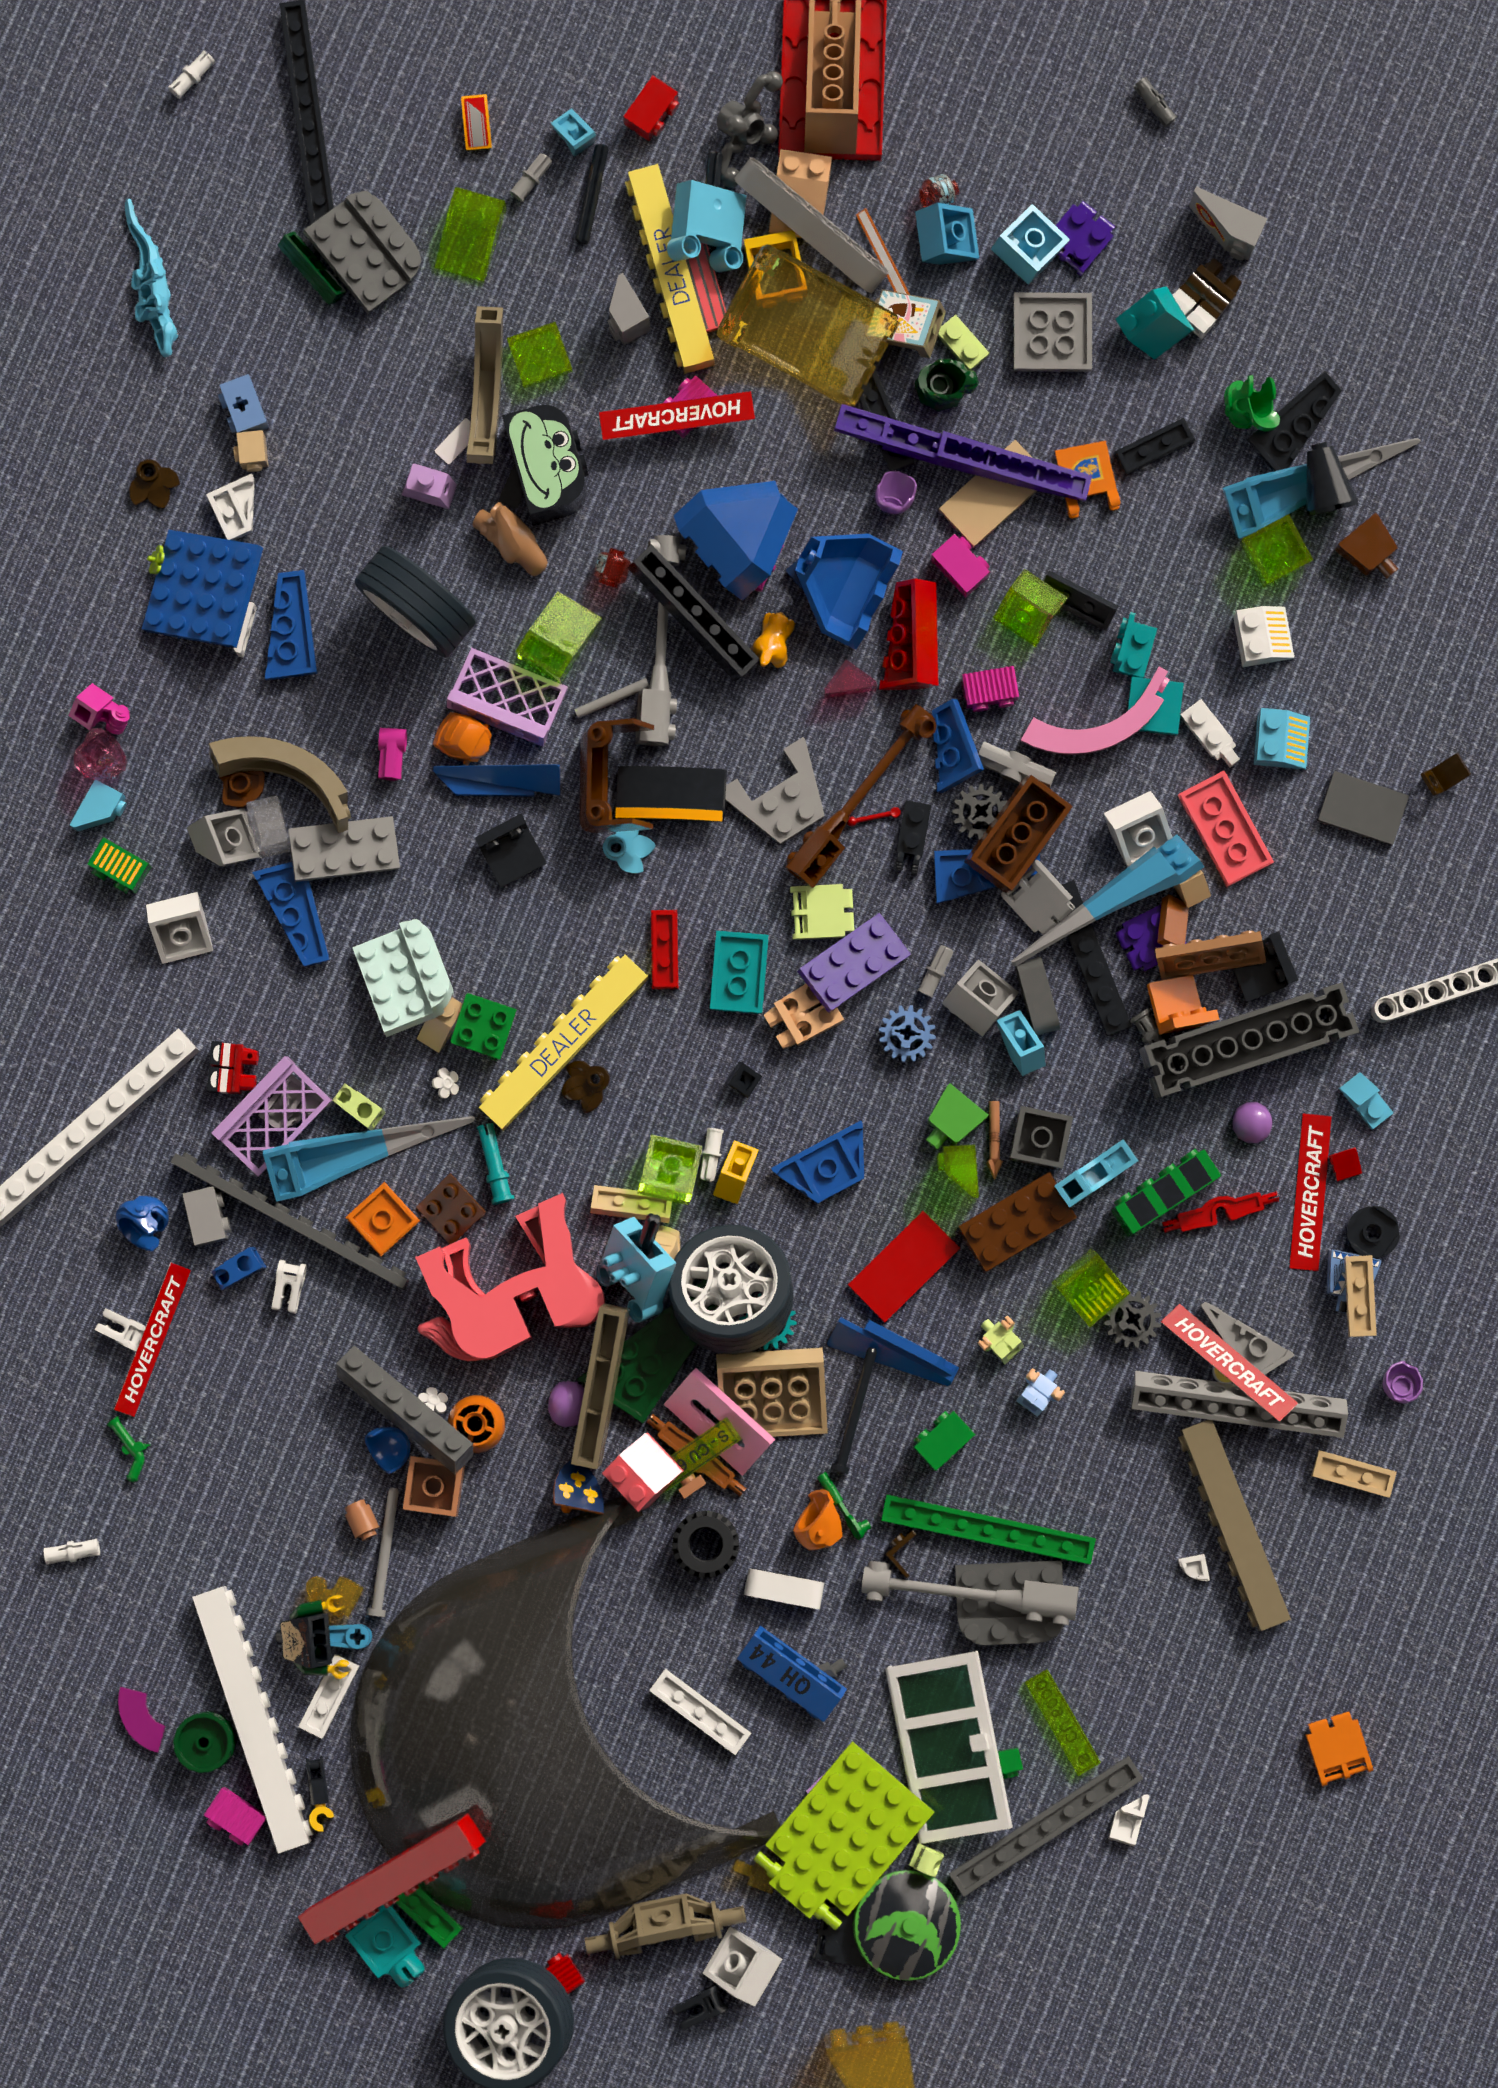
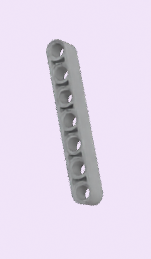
[734,158,889,293]

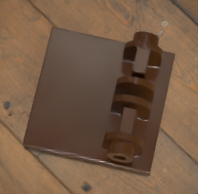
[416,1173,486,1244]

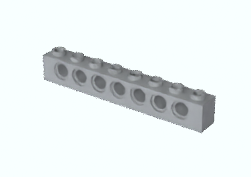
[1131,1371,1348,1438]

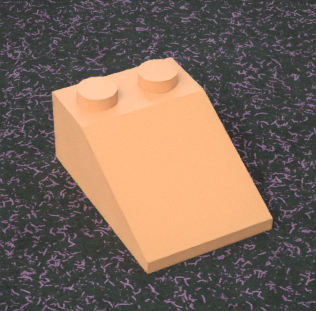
[769,149,832,238]

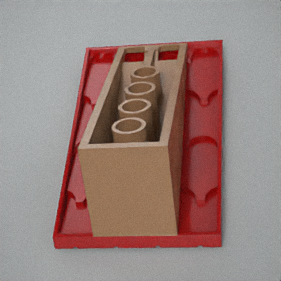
[779,0,887,161]

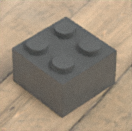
[1009,1106,1073,1171]

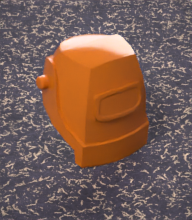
[433,712,492,766]
[793,1489,842,1550]

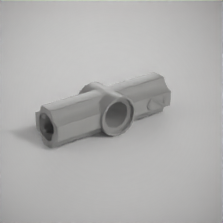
[978,742,1056,788]

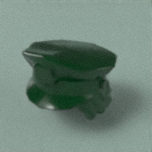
[915,359,979,412]

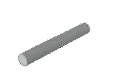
[574,678,649,719]

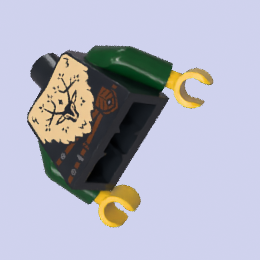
[275,1595,349,1679]

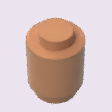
[345,1499,380,1541]

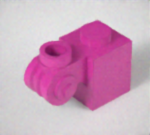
[68,683,130,734]

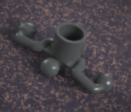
[717,71,783,188]

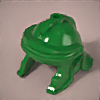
[1224,375,1280,431]

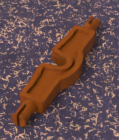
[646,1414,746,1497]

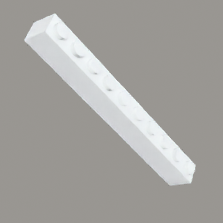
[0,1028,199,1227]
[192,1586,314,1853]

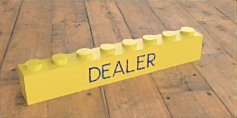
[625,164,714,374]
[479,955,648,1131]

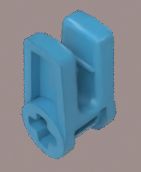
[329,1624,373,1649]

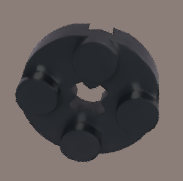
[1345,1206,1400,1259]

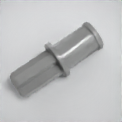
[510,153,552,202]
[917,945,953,998]

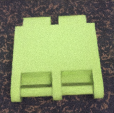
[790,884,854,940]

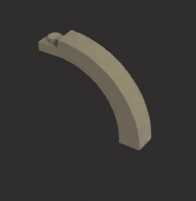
[467,306,503,464]
[209,736,351,833]

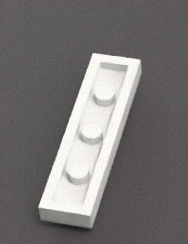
[649,1668,751,1755]

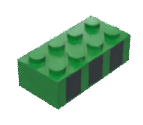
[1111,1148,1222,1237]

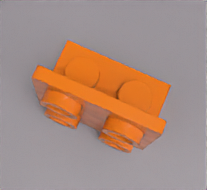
[1147,975,1220,1035]

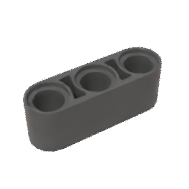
[1015,957,1060,1036]

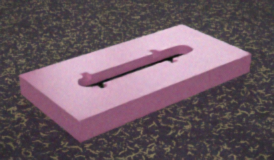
[664,1368,775,1476]

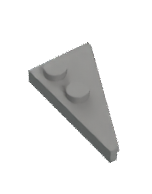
[1200,1302,1294,1375]

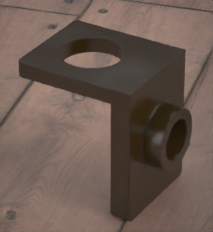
[1420,753,1471,796]
[885,1530,916,1578]

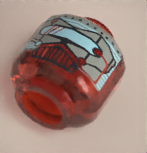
[919,174,959,208]
[593,548,631,588]

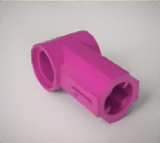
[378,728,407,781]

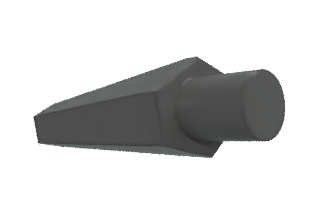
[817,1658,847,1679]

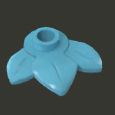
[603,830,655,874]

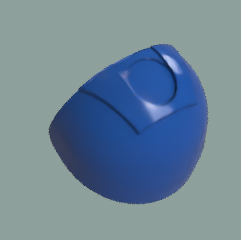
[365,1427,410,1474]

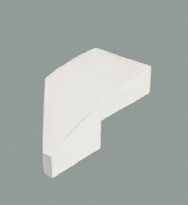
[1108,1794,1149,1846]

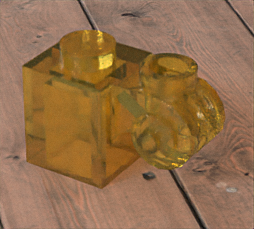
[305,1575,366,1619]

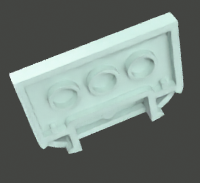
[353,919,454,1037]

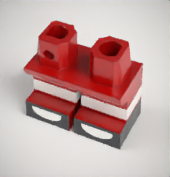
[207,1041,259,1094]

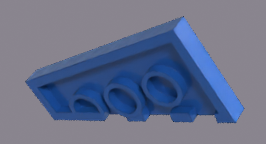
[265,570,318,681]

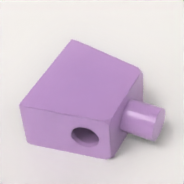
[402,464,457,509]

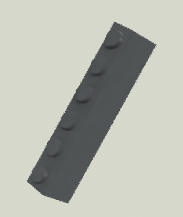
[336,1346,473,1474]

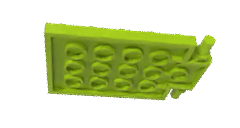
[753,1741,934,1930]

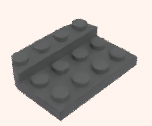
[303,191,421,314]
[955,1560,1063,1645]

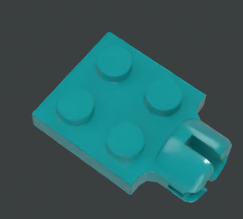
[345,1904,425,1988]

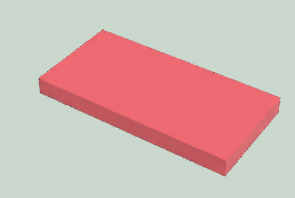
[1177,770,1274,887]

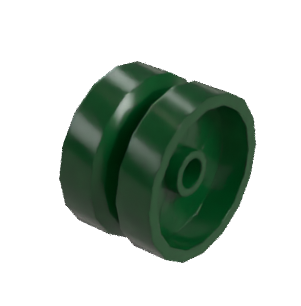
[173,1711,237,1773]

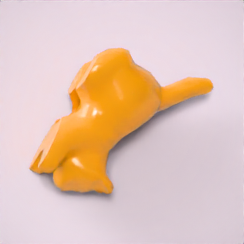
[750,612,795,668]

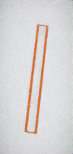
[856,208,910,295]

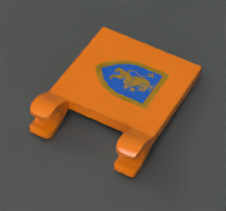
[1055,441,1120,519]

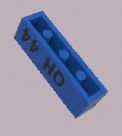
[737,1626,847,1722]

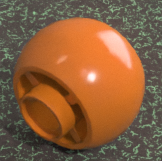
[447,1395,505,1453]

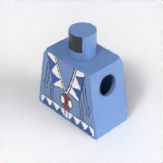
[1327,1249,1381,1314]

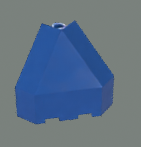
[674,481,798,601]
[795,534,903,650]

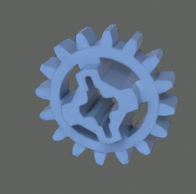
[879,1005,936,1063]

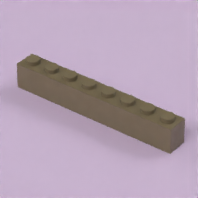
[1178,1419,1291,1631]

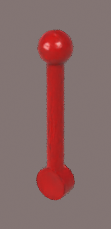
[847,807,900,827]

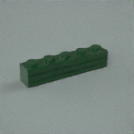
[277,231,346,305]

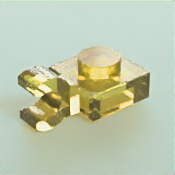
[732,1859,774,1894]

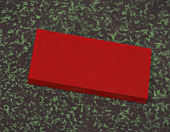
[848,1211,960,1323]

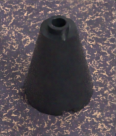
[1306,442,1358,516]

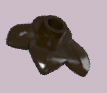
[129,459,180,509]
[561,1061,610,1113]

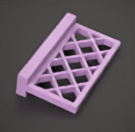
[447,648,568,747]
[212,1056,332,1177]

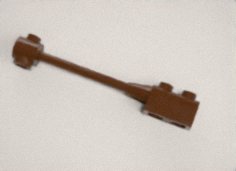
[785,704,936,888]

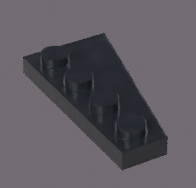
[1246,371,1342,472]

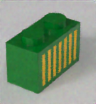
[87,837,152,894]

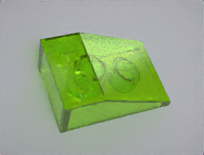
[435,187,507,282]

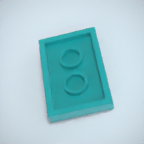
[710,931,769,1014]

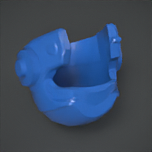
[116,1196,169,1251]

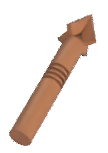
[986,1101,1003,1180]

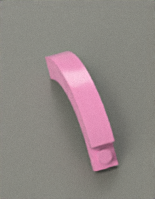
[1021,667,1170,755]

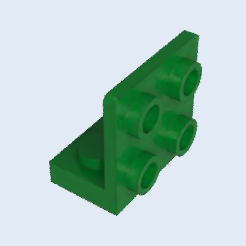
[450,993,517,1061]

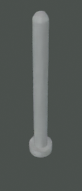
[366,1488,399,1617]

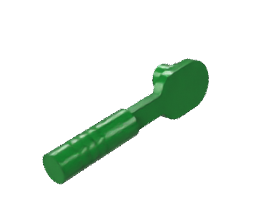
[817,1472,871,1540]

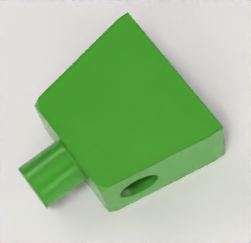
[926,1083,988,1150]

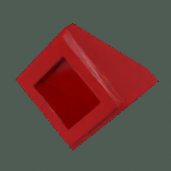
[1329,1147,1362,1181]

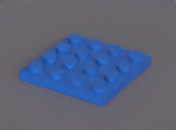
[142,530,263,648]

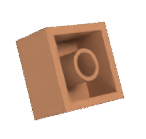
[403,1456,465,1517]

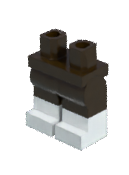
[1172,258,1242,339]

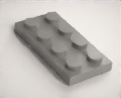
[288,816,400,882]

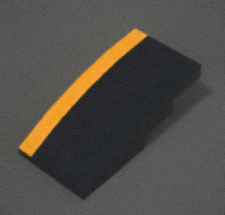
[615,766,727,823]

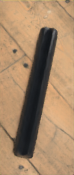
[575,144,609,244]

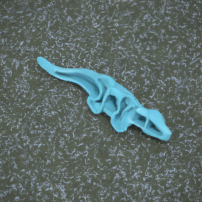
[125,199,178,357]

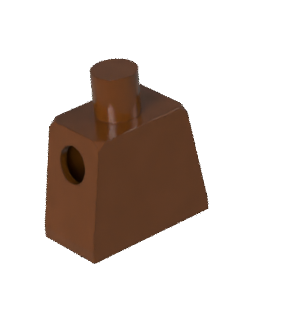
[1335,513,1398,579]

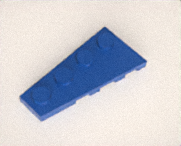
[934,849,1040,904]
[252,862,330,967]

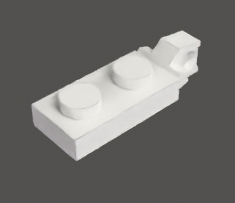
[1180,699,1240,768]

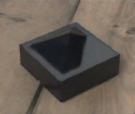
[725,1061,762,1098]

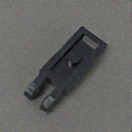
[895,800,931,876]

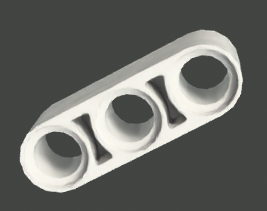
[744,1568,825,1609]

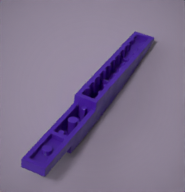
[834,404,1092,501]

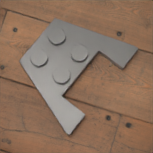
[725,737,825,845]

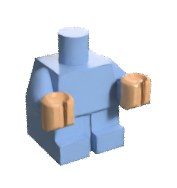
[1016,1369,1065,1417]

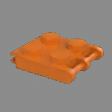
[1305,1711,1374,1787]

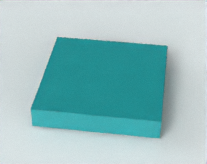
[1127,677,1184,736]

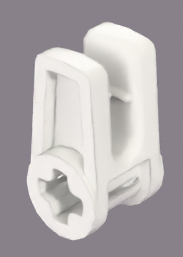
[271,1260,307,1314]
[95,1308,146,1351]

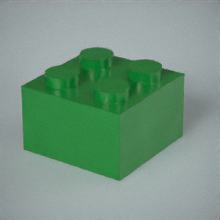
[913,1411,976,1471]

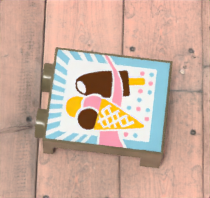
[866,289,946,358]

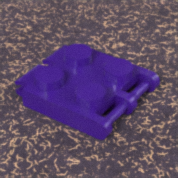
[1055,201,1115,276]
[1115,905,1187,972]

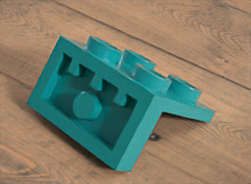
[1110,612,1158,678]

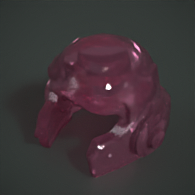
[73,728,127,781]

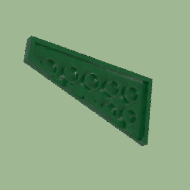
[577,1279,719,1424]

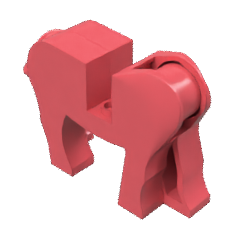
[415,1193,605,1361]

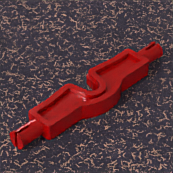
[1161,1191,1279,1233]

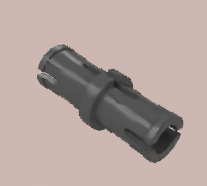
[1133,77,1177,128]

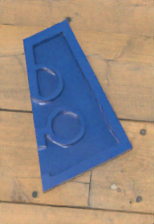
[932,699,984,793]

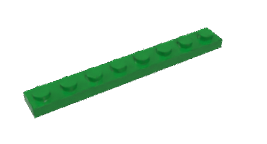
[881,1494,1096,1565]

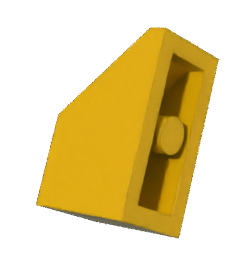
[713,1140,759,1204]

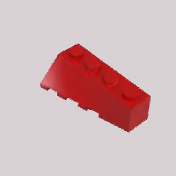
[879,578,939,690]

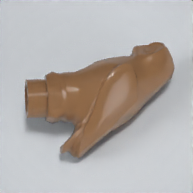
[473,502,548,576]

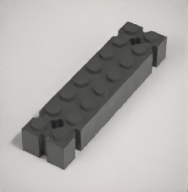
[1139,982,1359,1099]

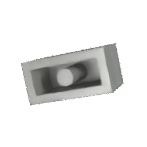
[183,1186,231,1247]

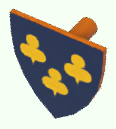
[553,1460,604,1515]

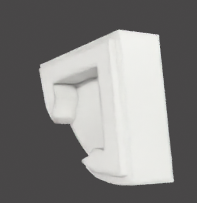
[1177,1554,1210,1581]

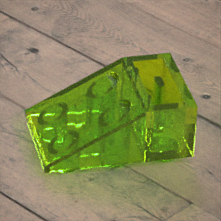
[515,591,602,684]

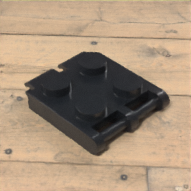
[812,1904,866,1968]

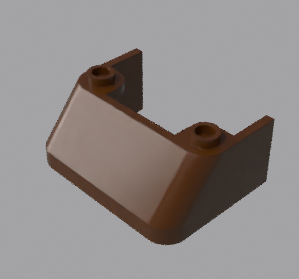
[579,718,654,833]

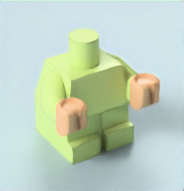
[978,1316,1024,1364]

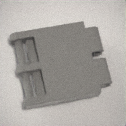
[1001,860,1075,935]

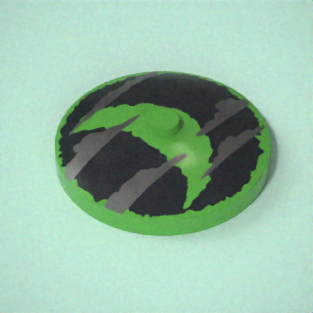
[853,1870,961,1980]

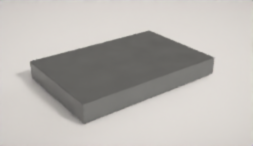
[1317,771,1409,846]

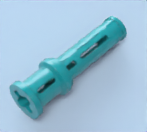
[477,1123,515,1205]

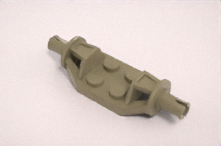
[585,1893,747,1960]

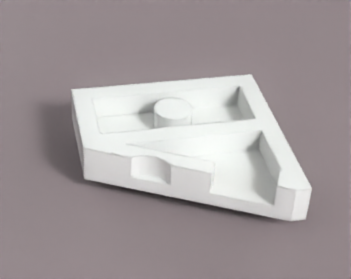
[206,474,255,541]

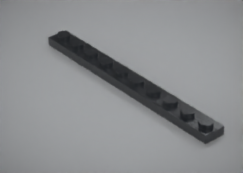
[279,0,334,255]

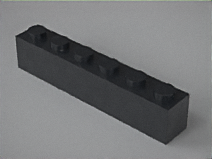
[627,544,760,682]

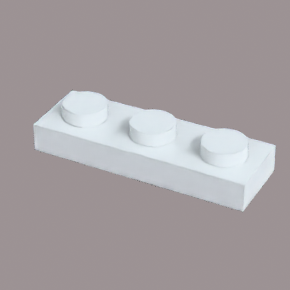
[299,1654,359,1739]

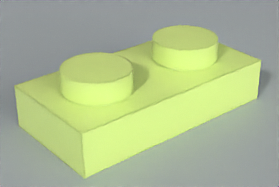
[938,315,989,370]

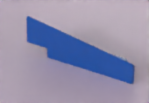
[433,764,561,797]
[827,1317,959,1386]

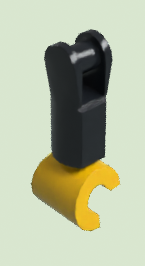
[306,1756,334,1832]

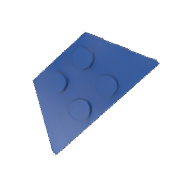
[771,1120,864,1204]

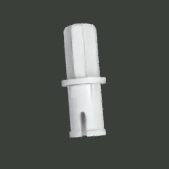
[700,1128,724,1181]

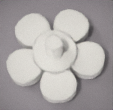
[432,1068,459,1098]
[418,1387,448,1414]

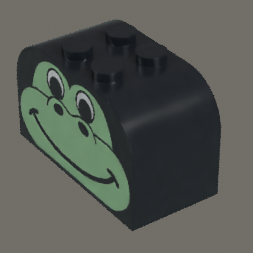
[502,405,589,526]

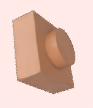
[679,1474,707,1499]

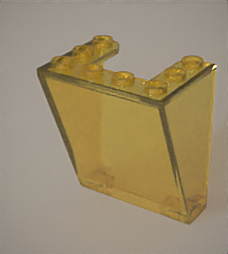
[824,2021,915,2088]

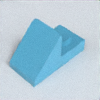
[551,108,596,156]
[1339,1072,1393,1130]

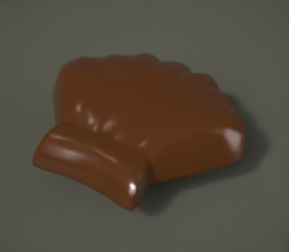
[220,771,265,807]

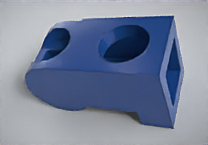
[211,1247,267,1291]

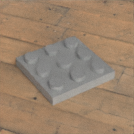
[1013,292,1092,372]

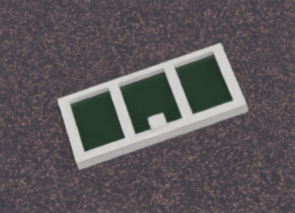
[885,1651,1012,1844]

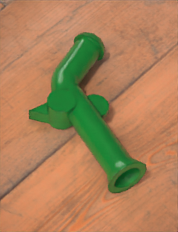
[106,1416,150,1483]

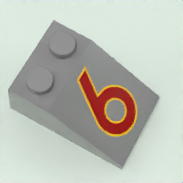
[1189,187,1267,261]

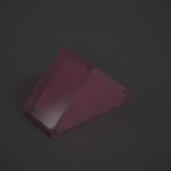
[824,659,877,699]

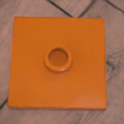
[345,1182,420,1257]

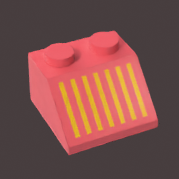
[602,1432,684,1512]

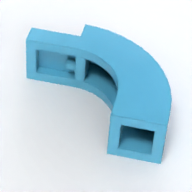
[1054,1139,1138,1208]

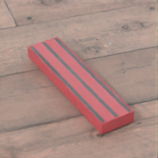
[686,243,730,333]

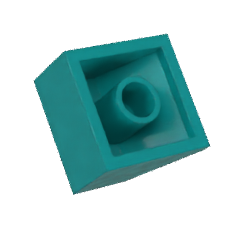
[1115,286,1194,359]

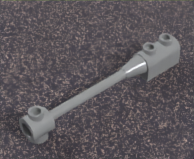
[635,535,686,746]
[862,1561,1079,1626]

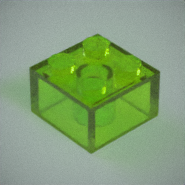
[1240,514,1313,589]
[637,1134,703,1205]

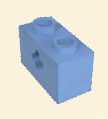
[218,374,269,433]

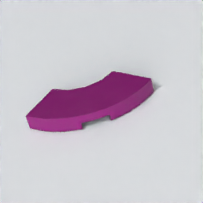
[118,1687,166,1753]

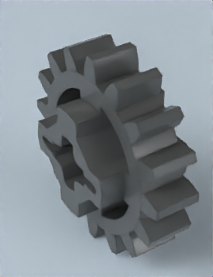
[951,784,1007,841]
[1103,1290,1161,1348]

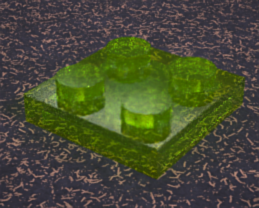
[507,321,573,389]

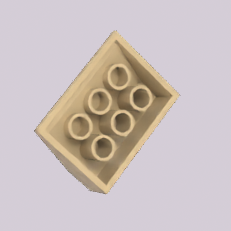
[716,1348,828,1439]

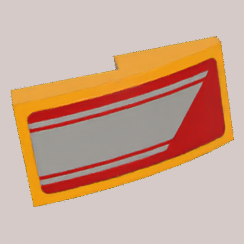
[461,94,492,150]

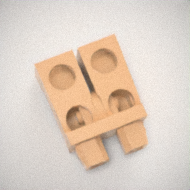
[764,984,845,1049]

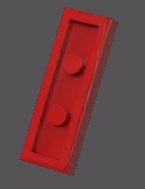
[651,910,679,990]

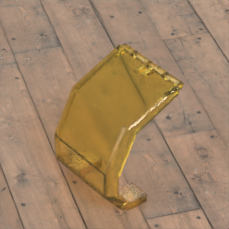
[717,244,900,406]

